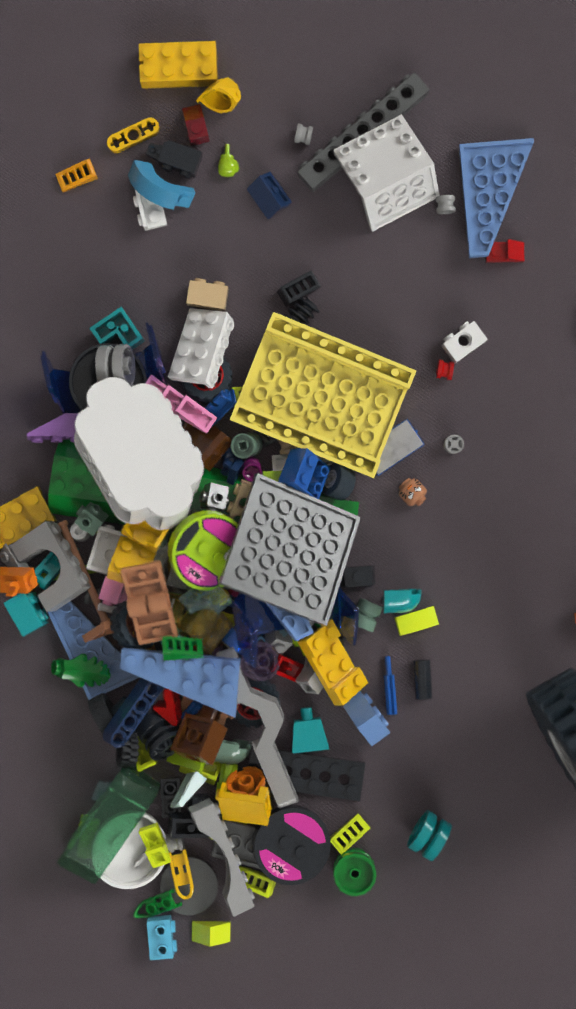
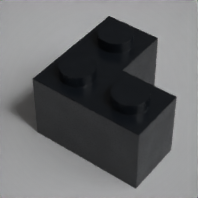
[167,793,212,838]

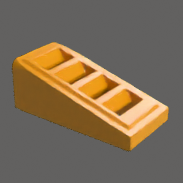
[55,158,98,192]

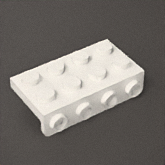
[168,308,234,389]
[86,524,169,577]

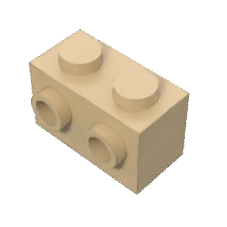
[186,278,229,312]

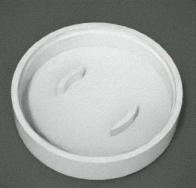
[89,808,167,889]

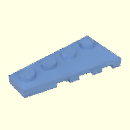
[266,603,314,641]

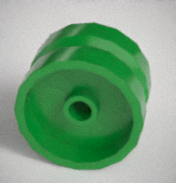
[333,848,377,896]

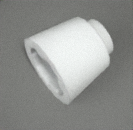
[70,523,91,542]

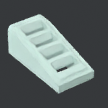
[170,771,207,809]

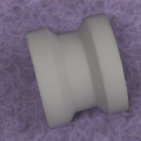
[294,123,313,146]
[436,195,456,214]
[443,434,464,454]
[166,834,185,853]

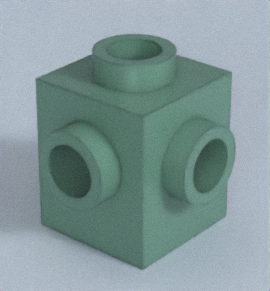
[74,502,109,536]

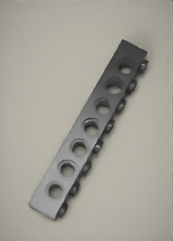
[298,73,430,193]

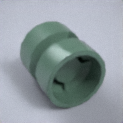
[231,432,263,458]
[350,598,383,632]

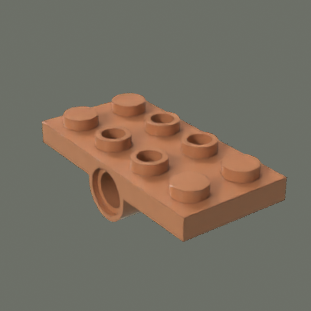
[121,560,178,645]

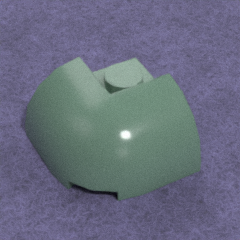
[214,739,252,764]

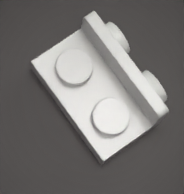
[133,190,167,231]

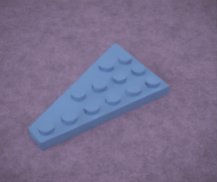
[459,138,534,258]

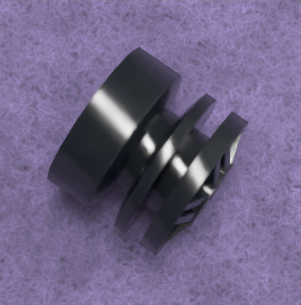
[135,711,180,760]

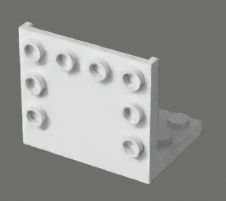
[333,114,440,232]

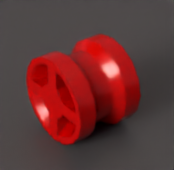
[436,359,454,380]

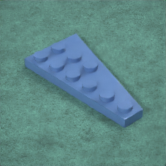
[48,601,139,700]
[120,647,240,718]

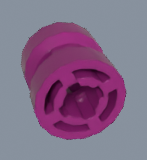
[242,457,262,482]

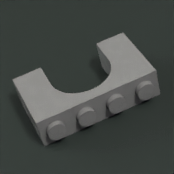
[10,521,91,612]

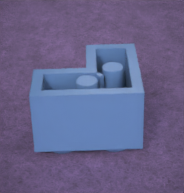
[343,691,390,746]

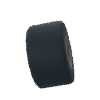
[322,463,356,500]

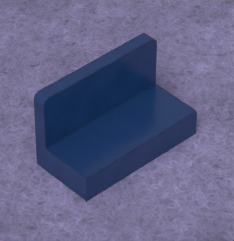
[247,172,292,219]

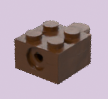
[170,705,227,766]

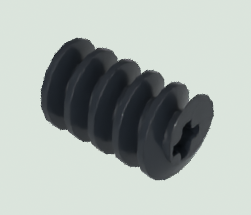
[283,296,320,324]

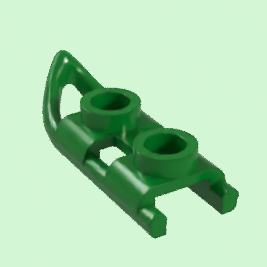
[133,888,182,918]

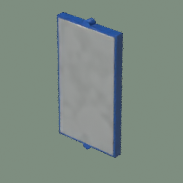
[376,419,425,476]

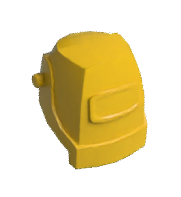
[196,77,241,114]

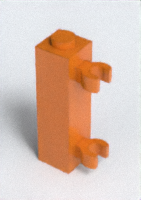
[0,567,38,596]

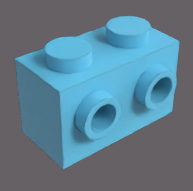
[147,915,178,960]

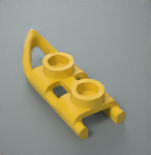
[169,849,194,900]

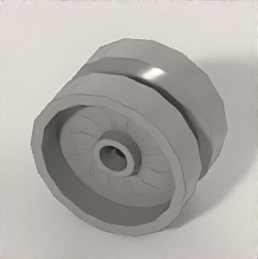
[95,344,135,386]

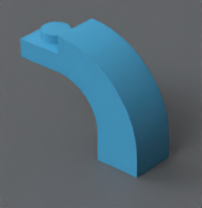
[128,160,196,210]

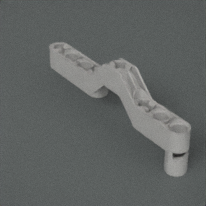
[210,647,299,809]

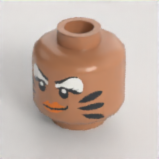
[399,478,427,506]

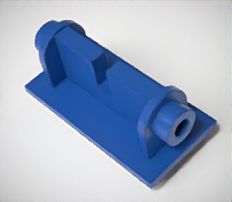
[205,389,237,426]

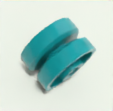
[407,810,452,861]

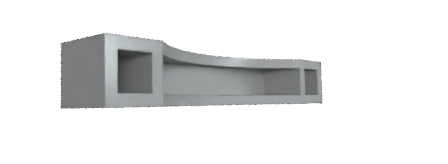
[188,798,255,917]

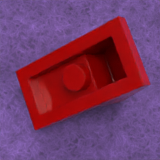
[486,239,525,263]
[152,688,182,726]

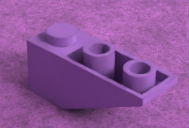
[27,413,79,443]

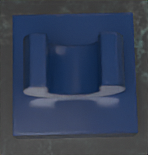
[221,457,244,485]

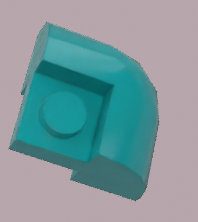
[382,589,422,613]

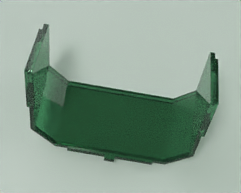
[56,766,161,884]

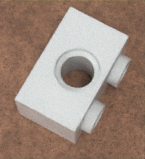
[441,321,488,364]

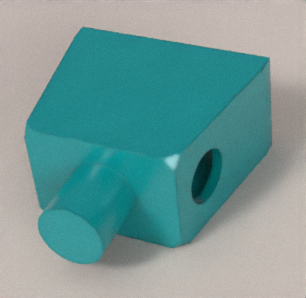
[292,707,329,753]

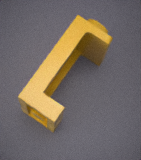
[216,782,272,826]

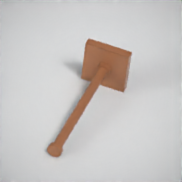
[58,520,130,643]

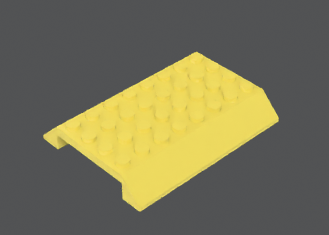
[230,312,416,478]

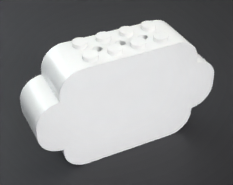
[74,377,204,530]

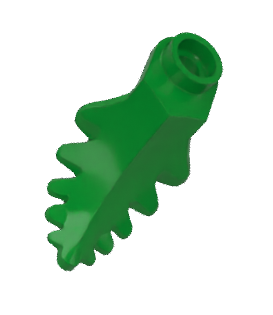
[51,654,111,688]

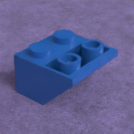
[278,448,331,499]

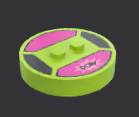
[168,510,238,591]

